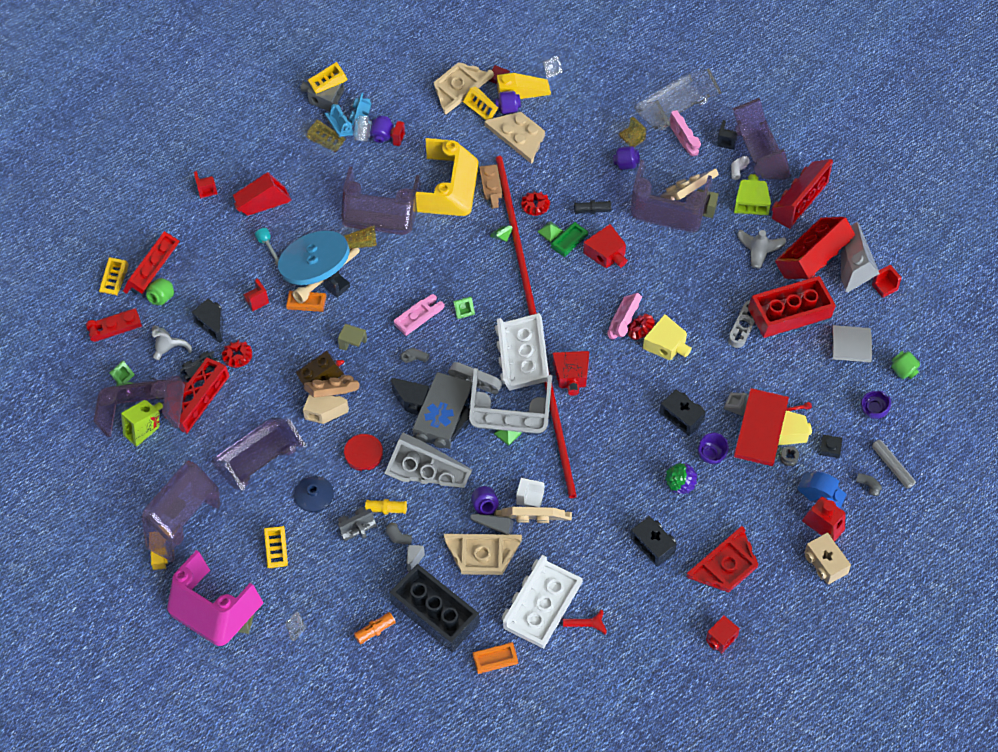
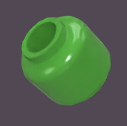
[146,278,174,305]
[891,351,920,379]

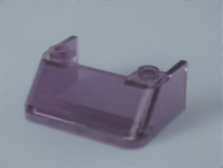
[733,98,791,180]
[630,159,712,233]
[341,166,421,235]
[93,376,185,437]
[211,417,306,491]
[142,460,220,562]

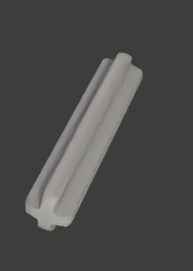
[872,439,916,489]

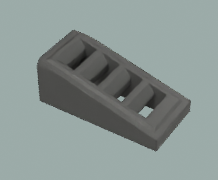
[470,514,514,535]

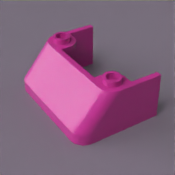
[167,550,263,646]

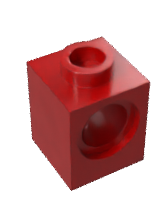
[706,615,740,654]

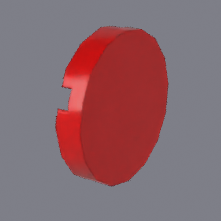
[344,434,383,471]

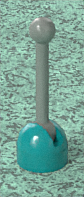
[255,228,279,266]

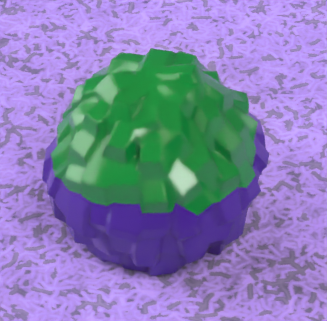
[665,463,697,494]

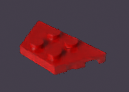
[686,526,758,593]

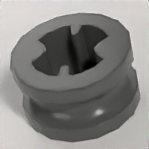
[780,446,799,466]

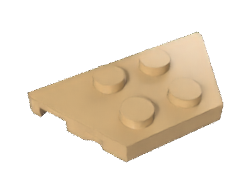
[433,62,494,115]
[484,112,545,163]
[660,168,719,202]
[495,507,572,523]
[444,534,522,575]

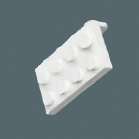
[495,313,549,391]
[502,555,583,649]

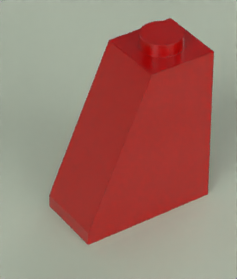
[233,172,292,216]

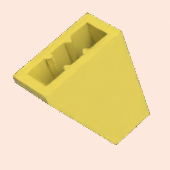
[778,411,812,445]

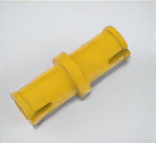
[365,499,407,515]

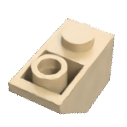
[303,394,349,424]

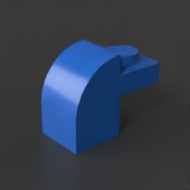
[797,472,847,508]

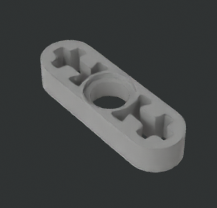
[728,300,755,348]
[448,362,502,394]

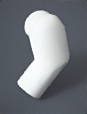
[731,156,750,180]

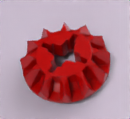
[521,190,550,216]
[627,314,655,340]
[222,340,252,368]

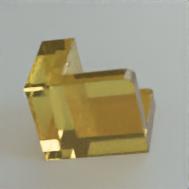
[619,117,646,147]

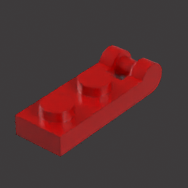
[86,308,142,342]

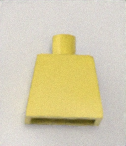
[643,314,692,360]

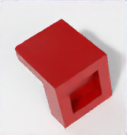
[194,171,217,198]
[872,265,902,298]
[243,278,269,311]

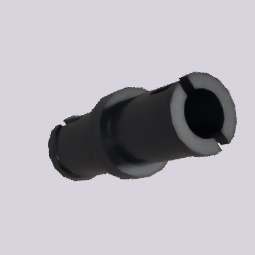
[574,200,612,215]

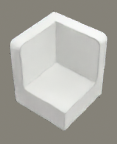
[516,478,544,507]

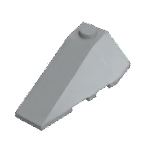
[841,222,880,293]
[384,433,472,488]

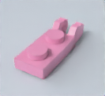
[668,110,701,157]
[607,293,642,339]
[393,294,444,336]

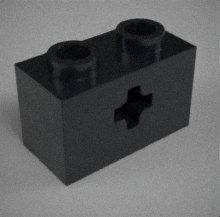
[660,389,706,436]
[630,516,677,567]

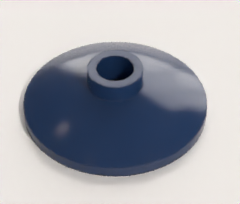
[294,476,334,512]

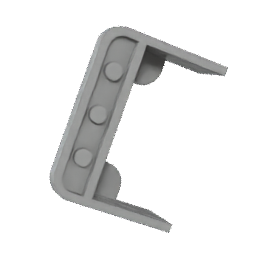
[469,368,552,434]

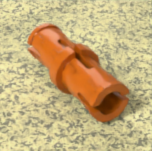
[354,612,396,645]

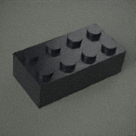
[389,564,480,652]

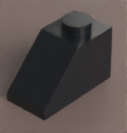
[191,298,223,343]
[391,378,429,415]

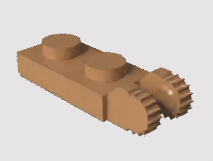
[304,375,360,398]

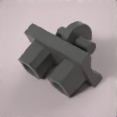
[338,507,377,542]

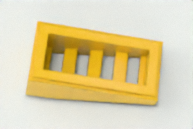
[308,62,348,94]
[463,86,498,120]
[99,257,129,296]
[264,526,288,568]

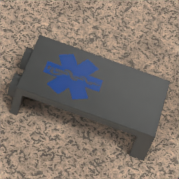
[413,372,473,449]

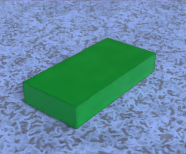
[551,222,588,257]

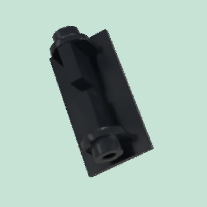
[180,351,220,382]

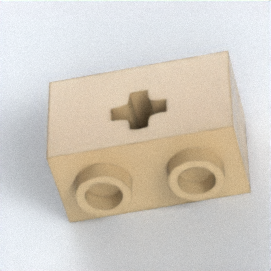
[805,533,851,584]

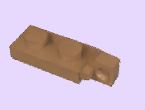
[479,164,502,209]

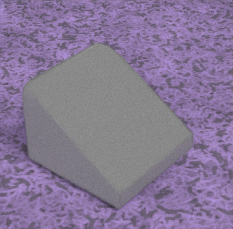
[724,393,749,416]
[407,545,425,572]

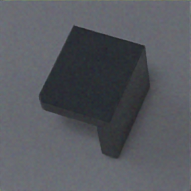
[717,120,738,150]
[323,270,351,298]

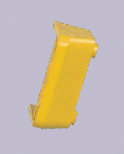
[416,138,479,216]

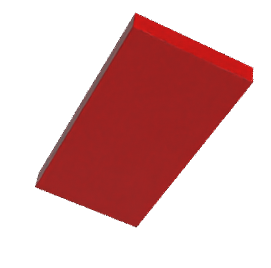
[734,388,789,466]

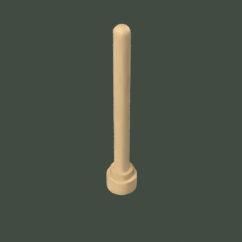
[292,247,360,304]

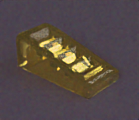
[306,119,346,152]
[344,226,377,249]

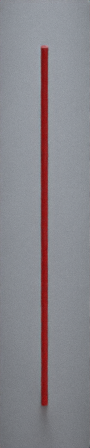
[495,156,577,498]

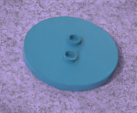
[278,231,350,285]

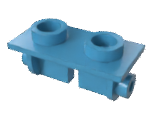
[348,93,371,129]
[325,104,355,137]

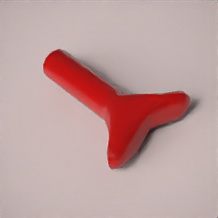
[563,610,607,635]

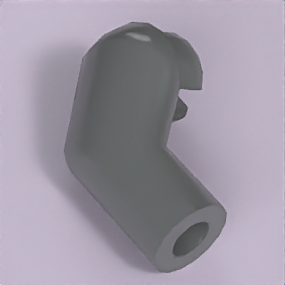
[400,348,430,363]
[856,473,882,496]
[386,523,412,545]

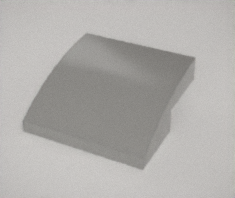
[832,325,872,362]

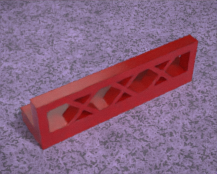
[123,231,180,294]
[164,358,230,434]

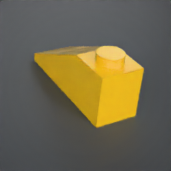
[497,73,551,99]

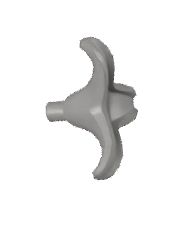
[737,230,786,269]
[152,325,192,360]

